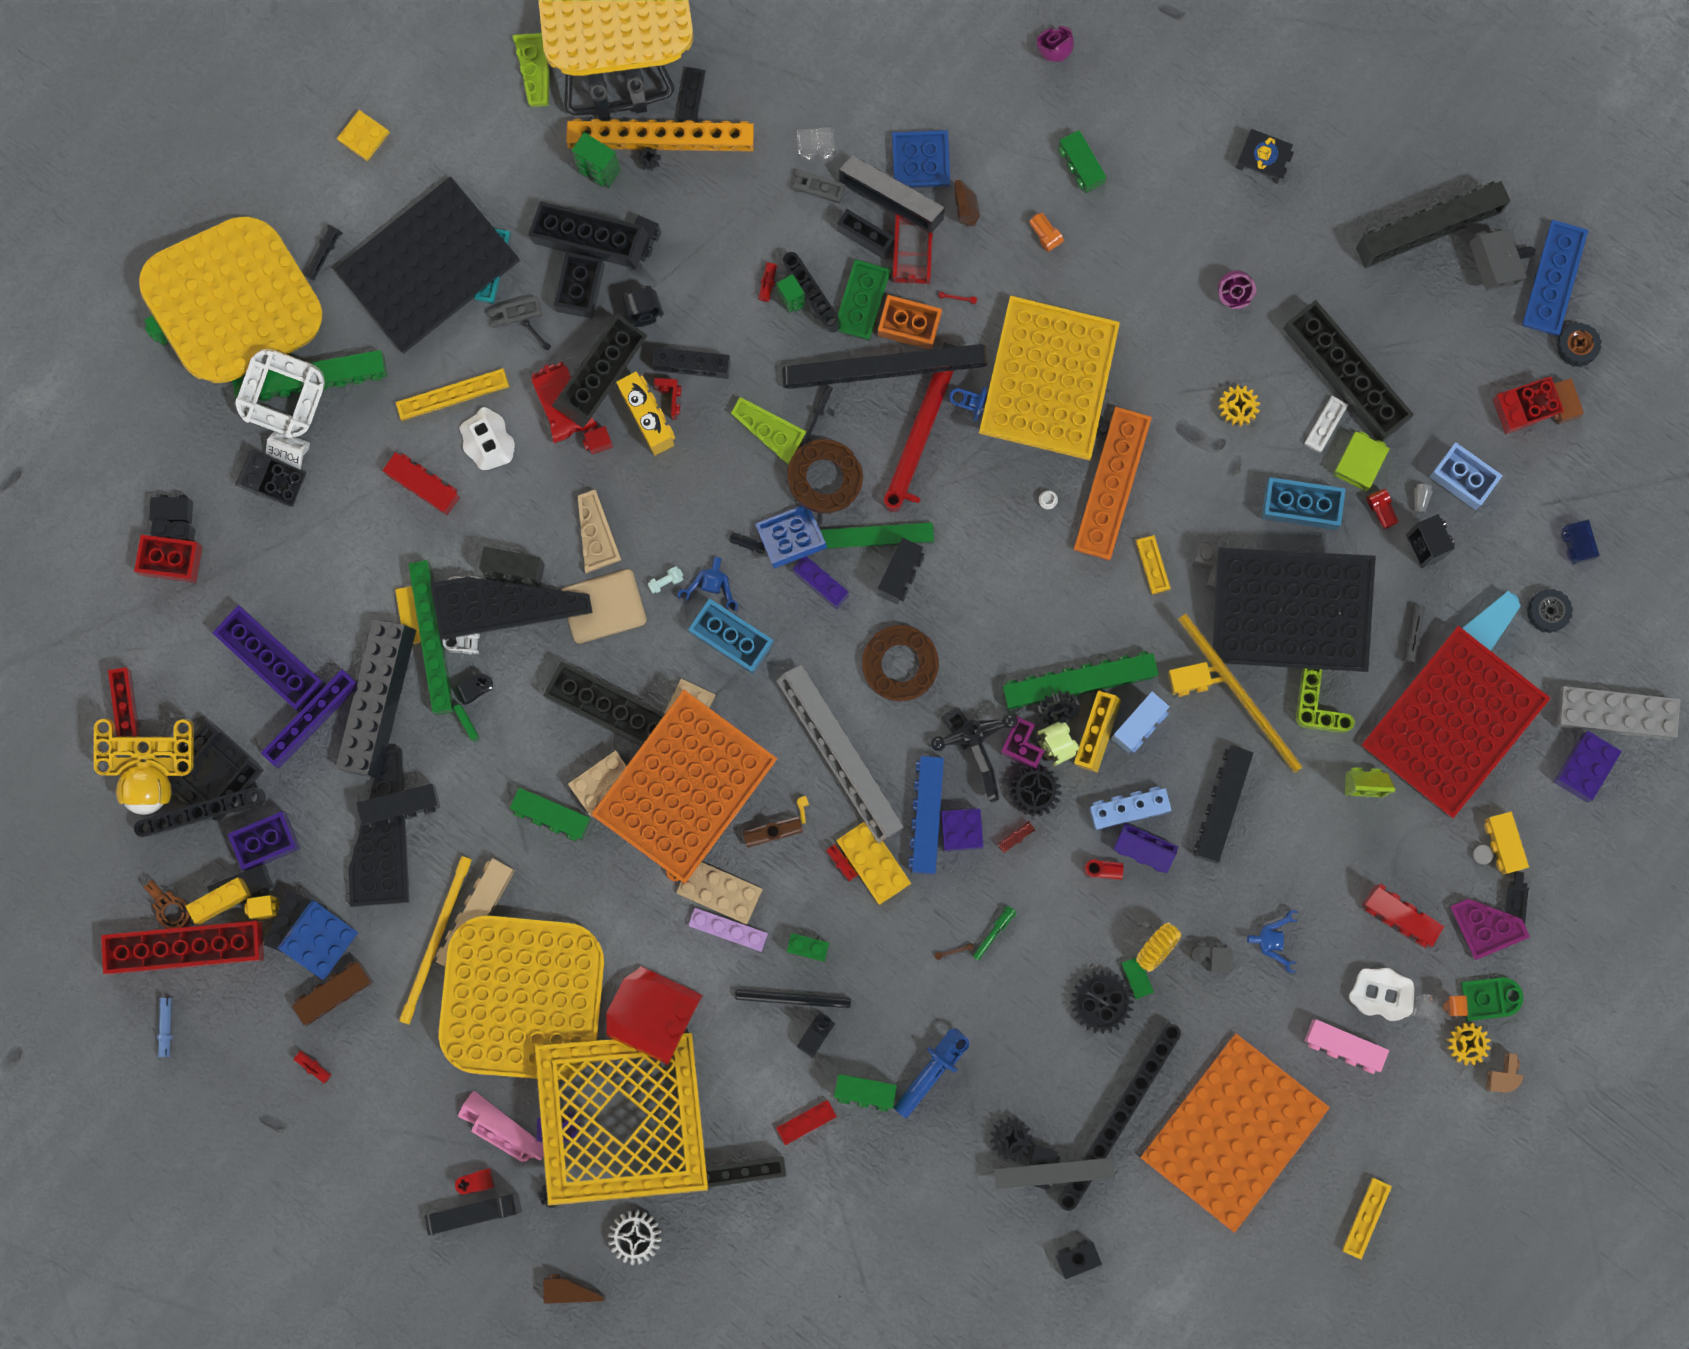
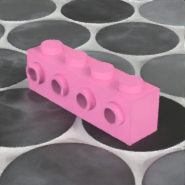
[1304,1019,1389,1074]

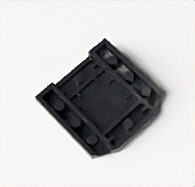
[167,720,264,822]

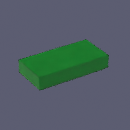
[453,704,480,742]
[1121,957,1154,1000]

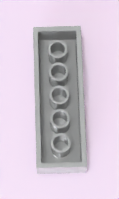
[1555,686,1680,740]

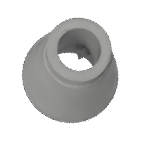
[1414,484,1433,512]

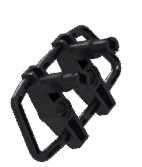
[564,65,674,120]

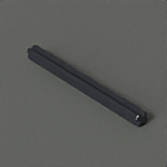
[735,989,851,1008]

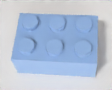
[1429,442,1503,510]
[1111,692,1170,754]

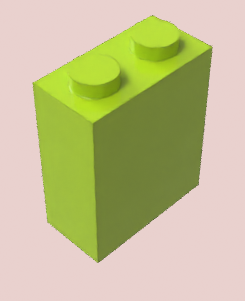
[1333,431,1390,492]

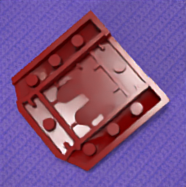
[606,966,703,1065]

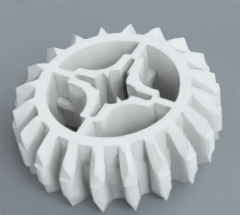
[608,1210,662,1265]

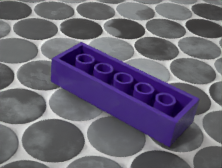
[212,605,326,712]

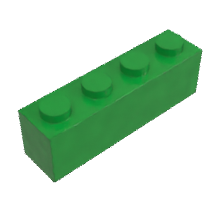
[510,788,592,842]

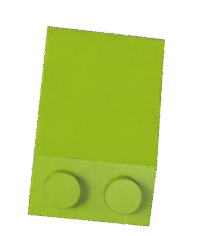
[1345,768,1395,798]

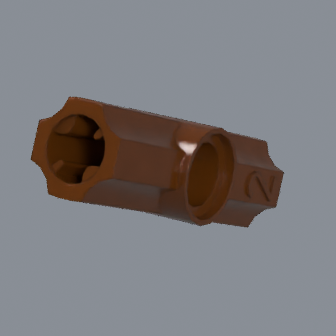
[743,816,803,848]

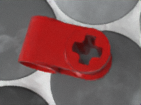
[455,1168,495,1194]

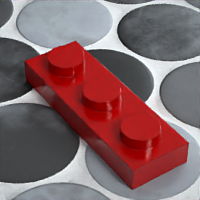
[776,1100,837,1145]

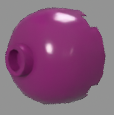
[1036,26,1074,62]
[1218,270,1256,309]

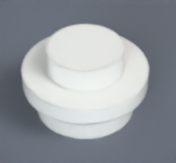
[1039,490,1058,510]

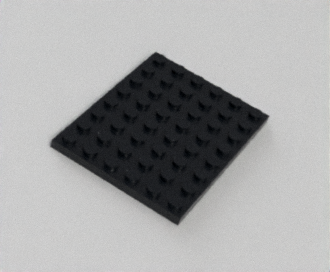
[334,176,520,354]
[1213,547,1376,672]

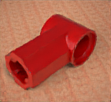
[1366,488,1399,529]
[1083,859,1124,880]

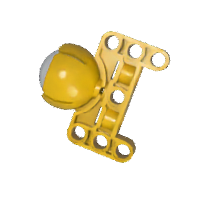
[94,718,194,815]

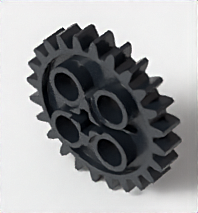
[1070,970,1134,1034]

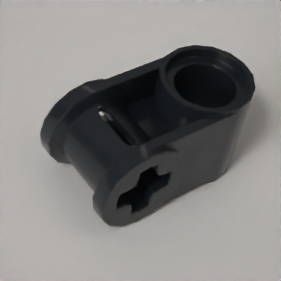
[454,674,493,705]

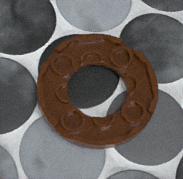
[787,439,863,514]
[862,625,939,702]

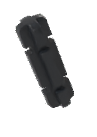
[730,532,766,554]

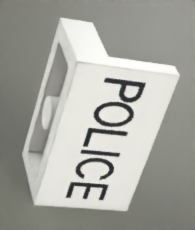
[265,431,310,470]

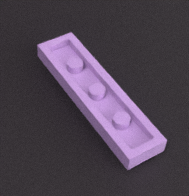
[688,908,768,952]

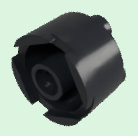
[621,286,664,327]

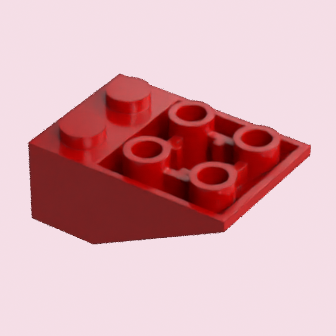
[1493,376,1565,434]

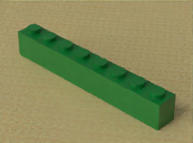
[232,350,388,401]
[408,560,455,716]
[1002,651,1159,710]

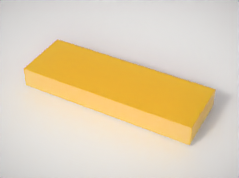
[1136,535,1171,595]
[395,586,421,644]

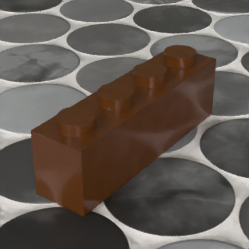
[292,962,374,1026]

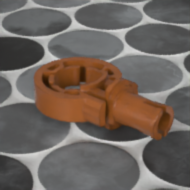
[143,880,191,929]

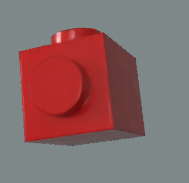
[582,426,613,455]

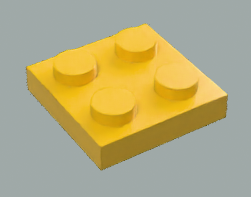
[337,110,390,162]

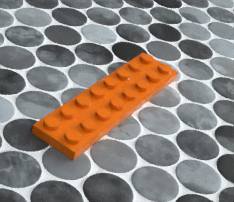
[1073,406,1152,561]

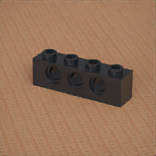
[652,347,731,379]

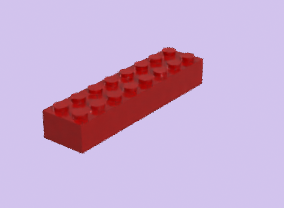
[101,921,264,975]

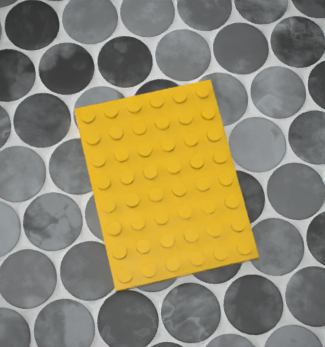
[979,296,1120,460]

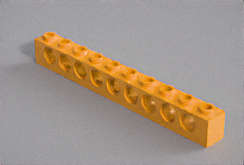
[567,119,754,151]

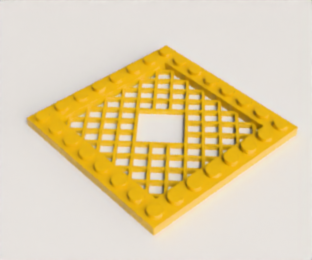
[535,1033,708,1206]

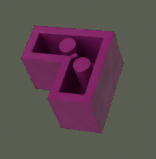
[1000,717,1045,770]

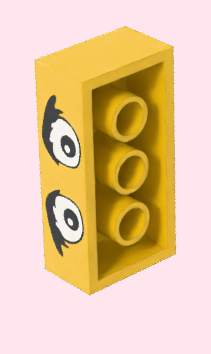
[616,371,675,456]

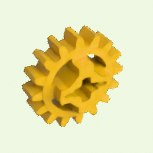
[1218,385,1260,427]
[1447,1023,1491,1065]

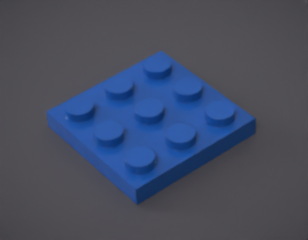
[892,130,950,188]
[755,506,827,568]
[277,900,358,981]

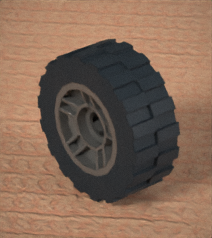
[1527,589,1573,633]

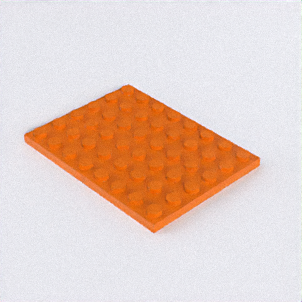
[591,690,778,884]
[1140,1033,1330,1233]

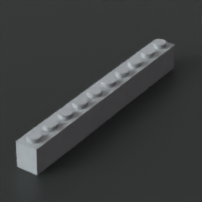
[777,665,904,843]

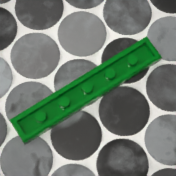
[820,522,934,550]

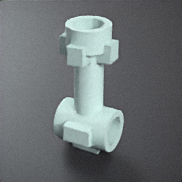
[648,566,684,594]

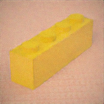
[1074,691,1122,773]

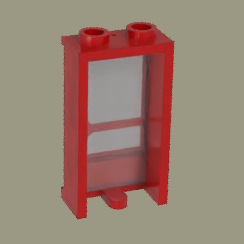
[893,214,933,284]

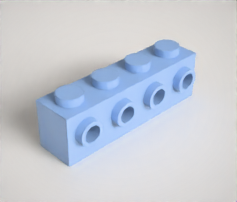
[1089,786,1172,831]

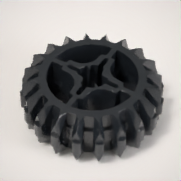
[1009,765,1062,817]

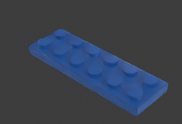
[1521,220,1588,337]

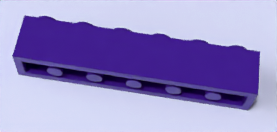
[261,669,357,769]

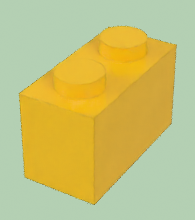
[245,895,280,920]

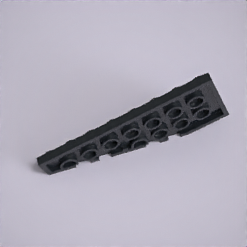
[430,577,593,640]
[349,749,410,907]

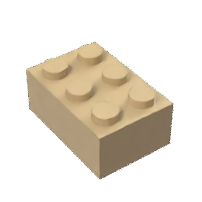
[568,751,627,817]

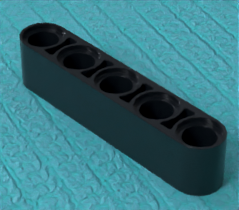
[783,252,841,333]

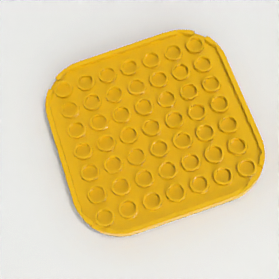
[539,0,693,76]
[139,217,322,383]
[439,916,604,1080]

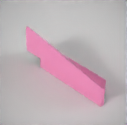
[458,1091,544,1162]

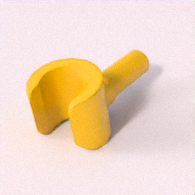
[797,796,809,824]

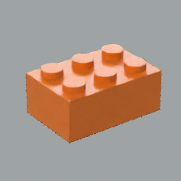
[878,295,942,350]

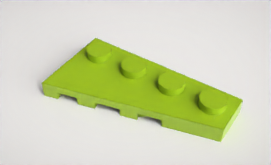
[731,397,807,466]

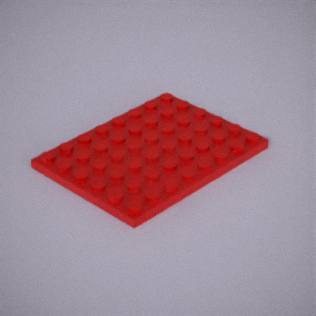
[1360,626,1551,819]

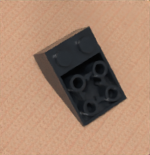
[235,450,306,507]

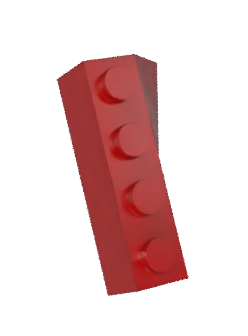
[1362,884,1444,948]

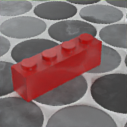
[382,452,460,516]
[108,667,141,746]

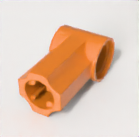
[1029,213,1064,252]
[1443,996,1468,1016]

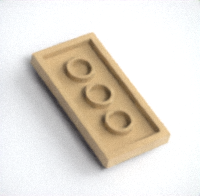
[676,862,763,925]

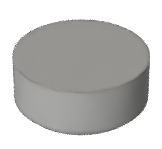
[1472,845,1493,865]

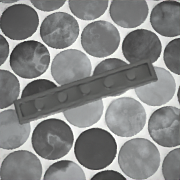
[994,1158,1115,1189]

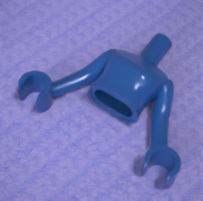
[678,557,738,612]
[1247,910,1298,973]

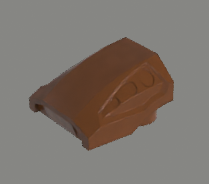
[954,180,980,227]

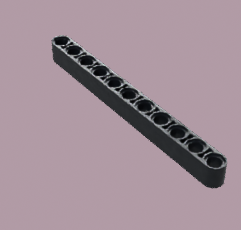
[782,344,987,389]
[1058,1024,1181,1211]

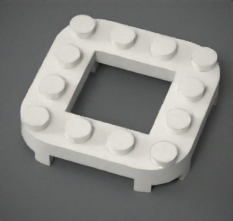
[235,349,325,438]

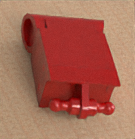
[531,362,597,444]

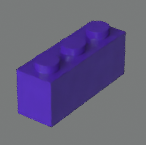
[793,556,849,610]
[1114,823,1179,873]

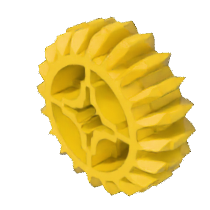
[1136,923,1181,972]

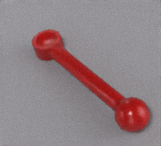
[938,291,977,305]

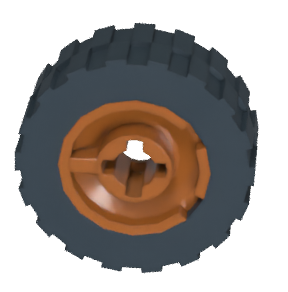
[1557,323,1602,367]

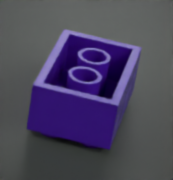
[1553,731,1622,803]
[228,811,301,871]

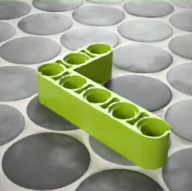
[1296,668,1355,733]

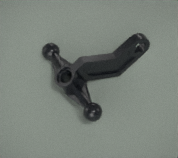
[931,713,1018,803]

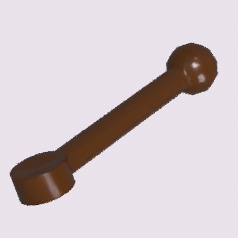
[935,943,974,960]

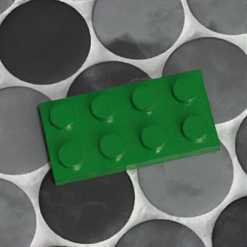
[837,259,891,341]

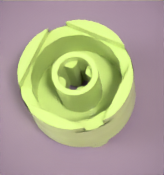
[1036,722,1079,767]

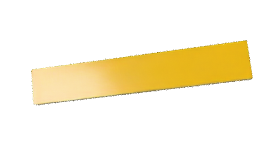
[395,368,509,421]

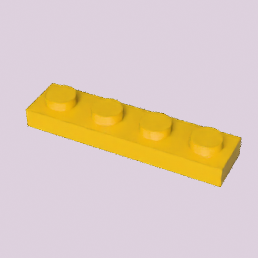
[1342,1178,1392,1259]

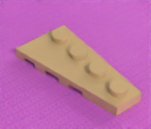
[578,489,622,573]

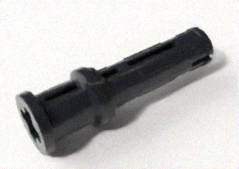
[304,225,343,281]

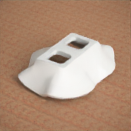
[460,407,515,470]
[1349,968,1415,1021]

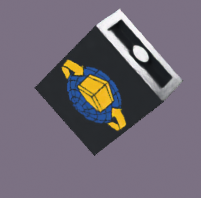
[1236,129,1294,184]

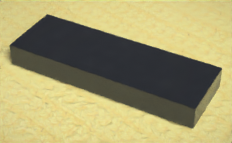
[678,67,706,123]

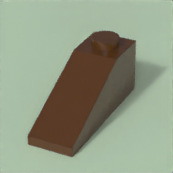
[543,1274,605,1304]

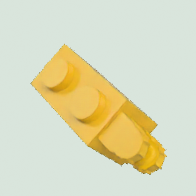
[1167,662,1225,697]

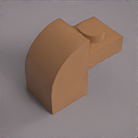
[1486,1053,1524,1093]

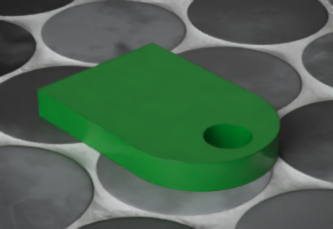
[1460,977,1523,1021]

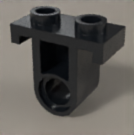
[797,1013,835,1058]

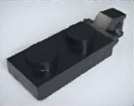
[1505,872,1529,924]

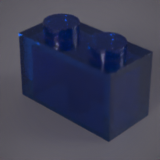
[1561,520,1600,565]

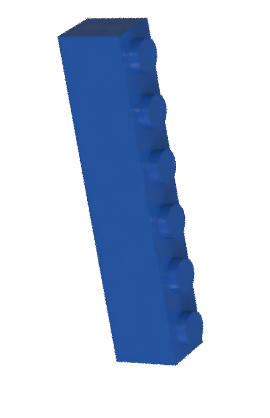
[909,756,944,875]

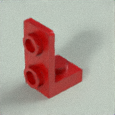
[654,378,682,420]

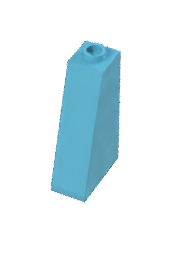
[1462,591,1521,651]

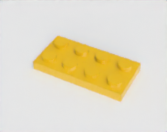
[836,822,911,905]

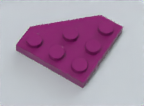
[1450,898,1530,960]

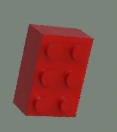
[134,535,203,583]

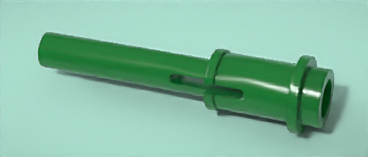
[972,905,1017,961]

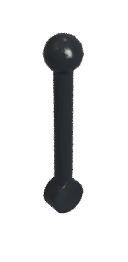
[523,320,551,350]

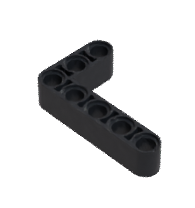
[424,1193,522,1236]

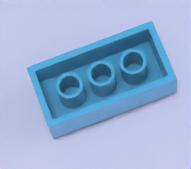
[1261,477,1346,530]
[688,598,774,675]

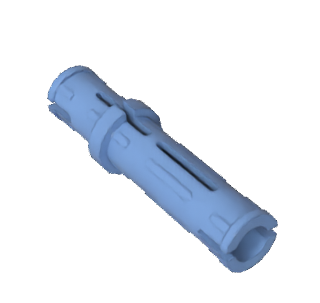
[156,998,173,1057]

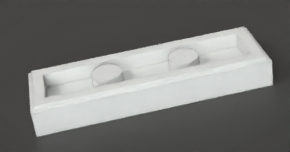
[1304,396,1348,454]

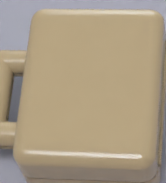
[561,569,647,644]

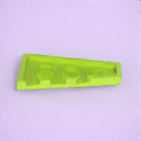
[512,33,550,107]

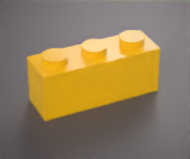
[1484,811,1529,875]
[186,877,252,924]

